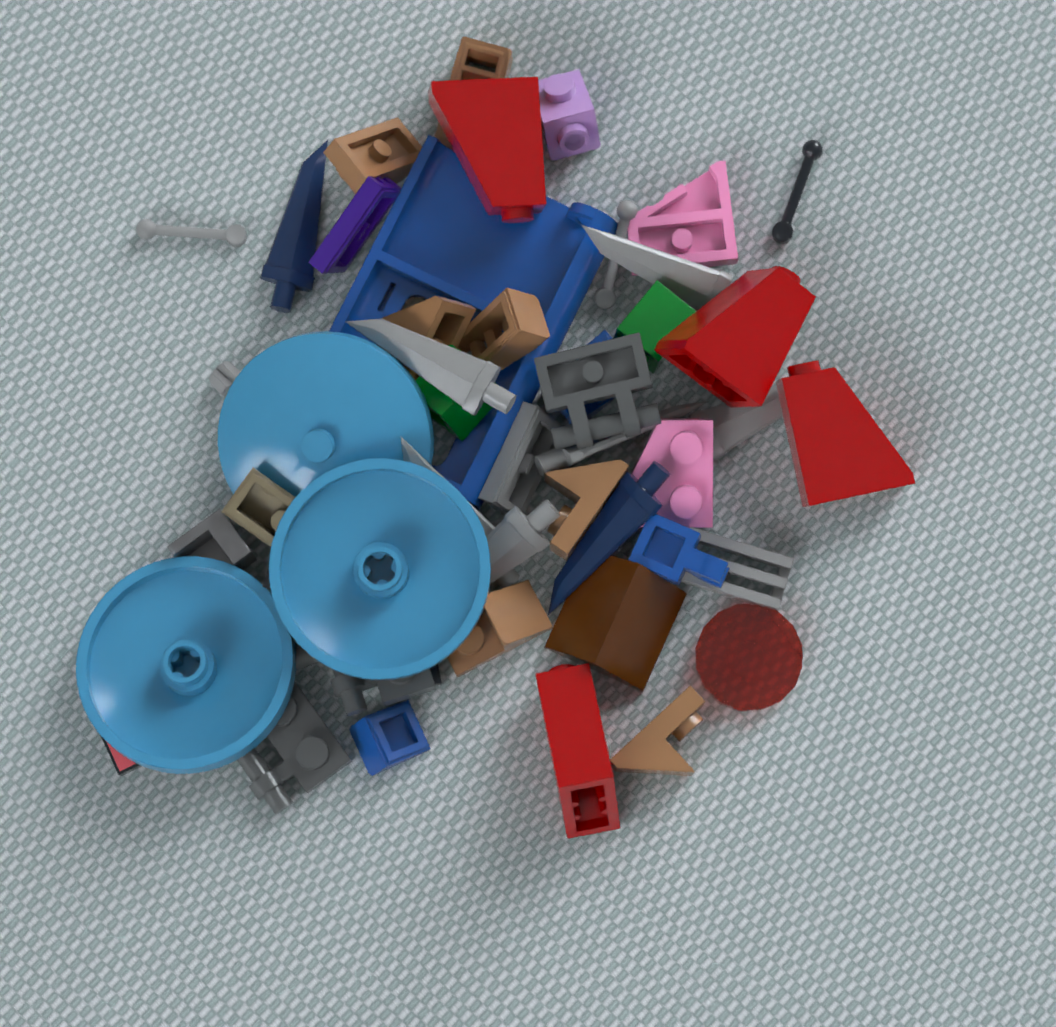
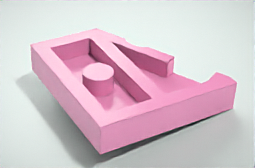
[627,160,738,276]
[631,418,713,528]

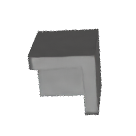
[167,508,257,570]

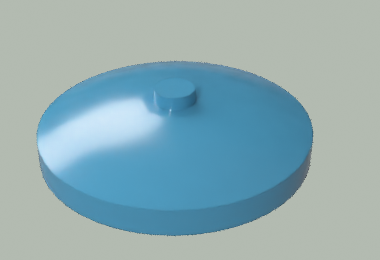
[218,331,434,497]
[269,458,491,680]
[76,556,296,774]

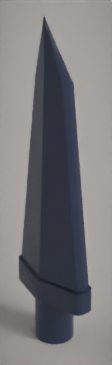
[260,140,328,313]
[548,461,671,615]

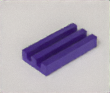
[308,176,401,274]

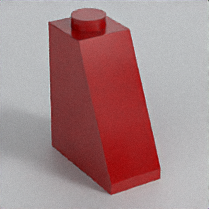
[428,77,546,223]
[654,266,816,408]
[776,360,915,507]
[535,663,621,839]

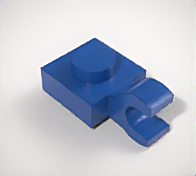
[628,514,730,589]

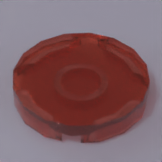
[695,604,803,712]

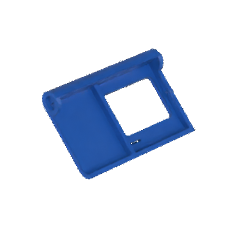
[329,135,618,510]

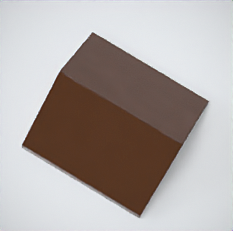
[544,556,687,692]

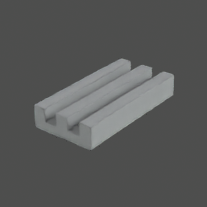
[478,401,563,517]
[681,527,794,612]

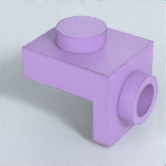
[538,69,601,160]

